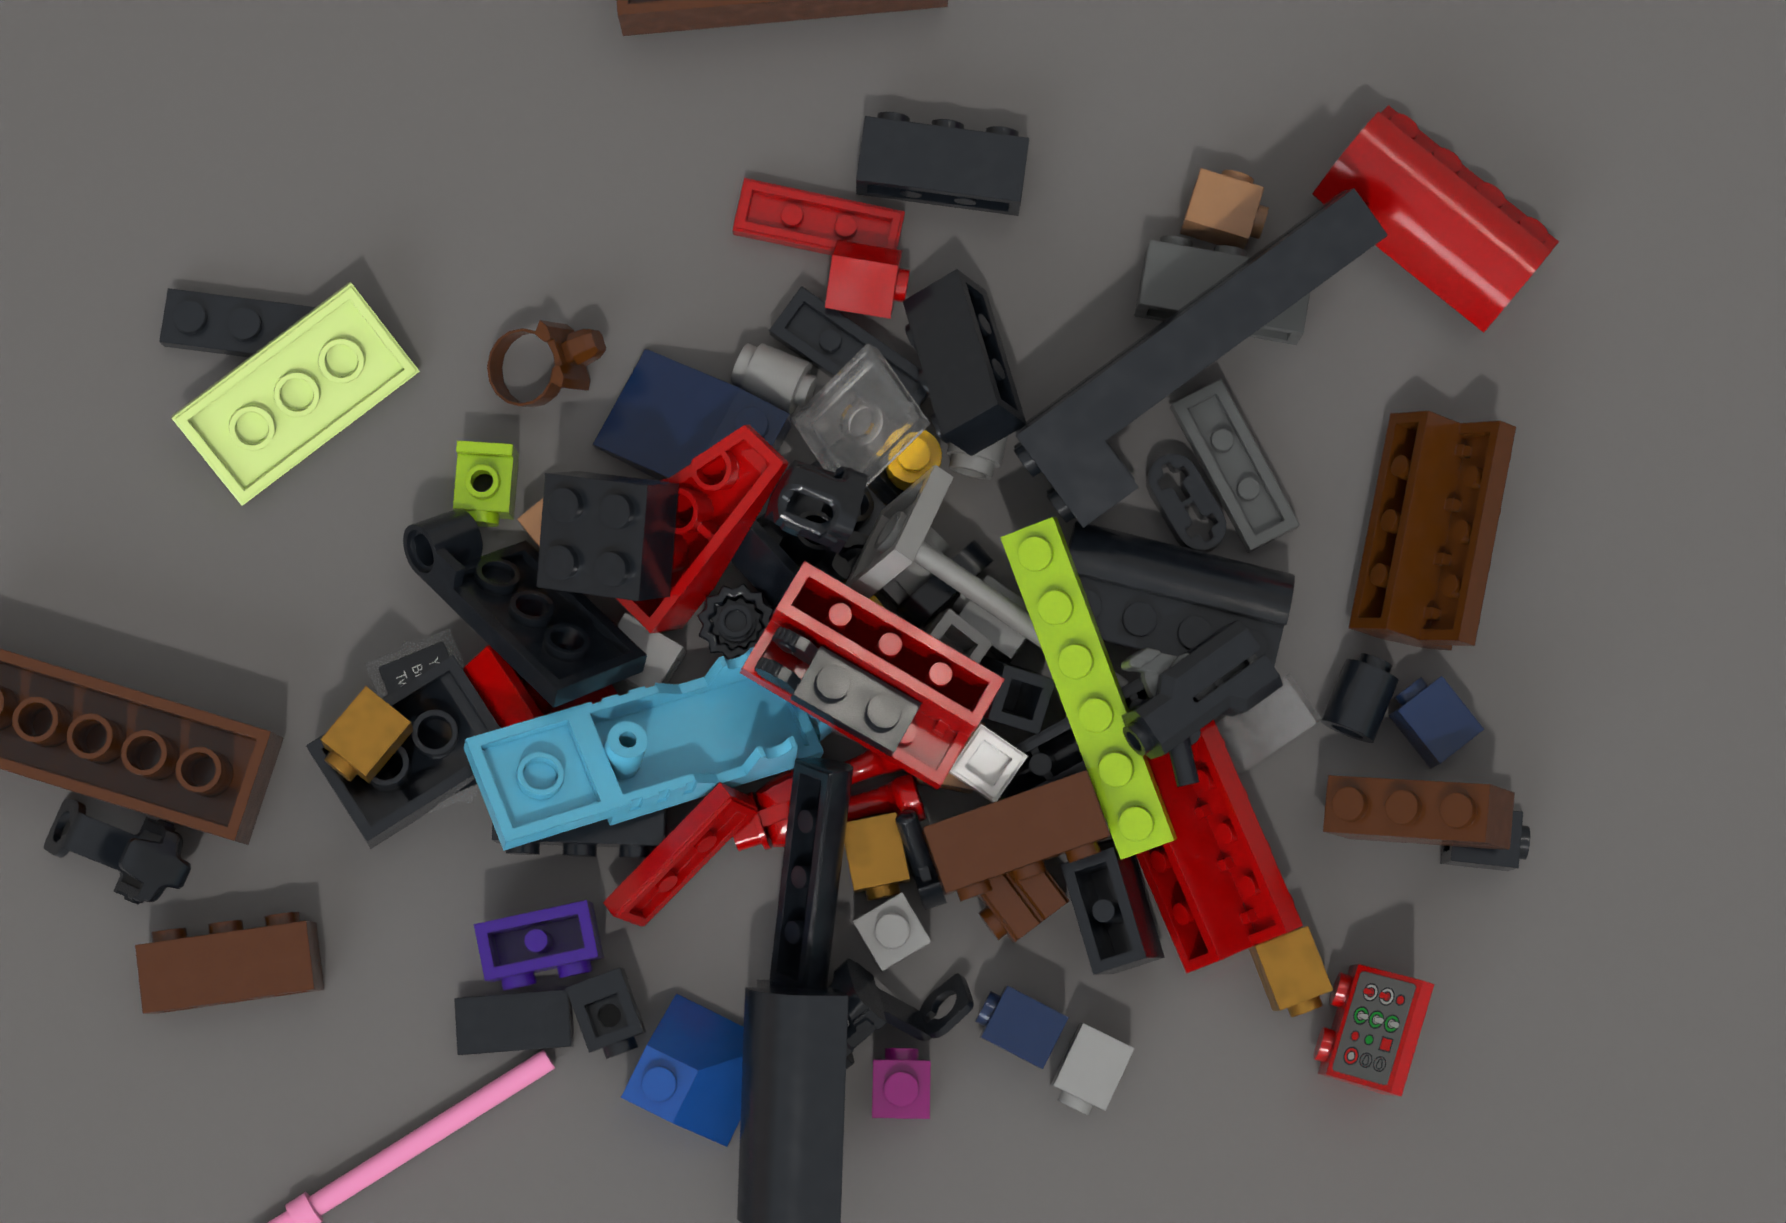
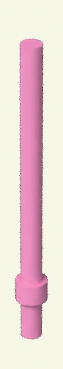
[267,1049,555,1223]

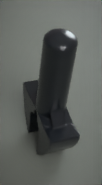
[895,810,947,910]

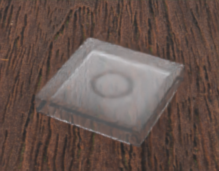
[791,343,930,488]

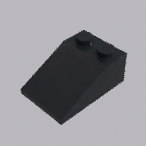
[731,434,904,609]
[306,655,500,849]

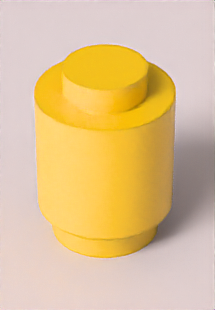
[885,428,942,491]

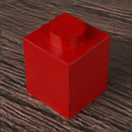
[825,240,910,319]

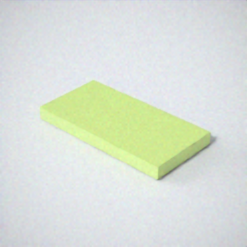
[171,282,420,506]

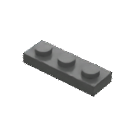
[1170,379,1300,553]

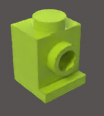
[453,441,519,527]

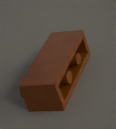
[922,770,1110,902]
[1323,775,1515,850]
[135,912,324,1014]

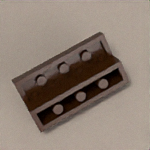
[1349,411,1516,651]

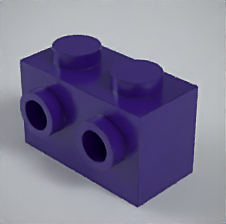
[474,900,604,991]

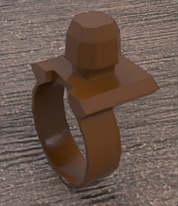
[487,320,606,407]

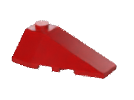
[616,425,789,634]

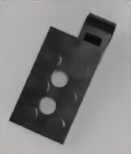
[403,509,647,708]

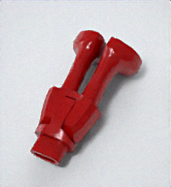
[733,749,927,851]

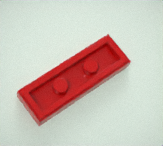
[733,178,905,256]
[603,782,758,927]

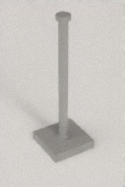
[845,464,1130,687]

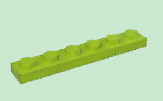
[1000,517,1177,860]

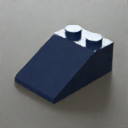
[593,349,791,481]

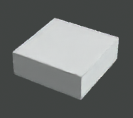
[949,724,1028,803]

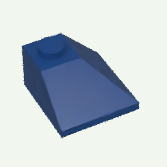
[621,993,744,1147]

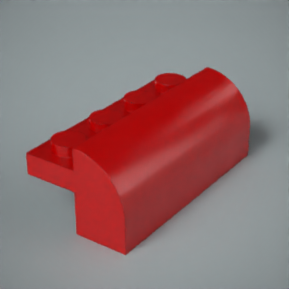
[1312,105,1559,333]
[740,561,1005,790]
[1136,720,1303,974]

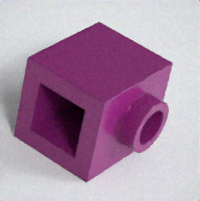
[872,1048,931,1119]

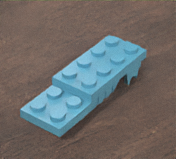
[464,647,832,851]

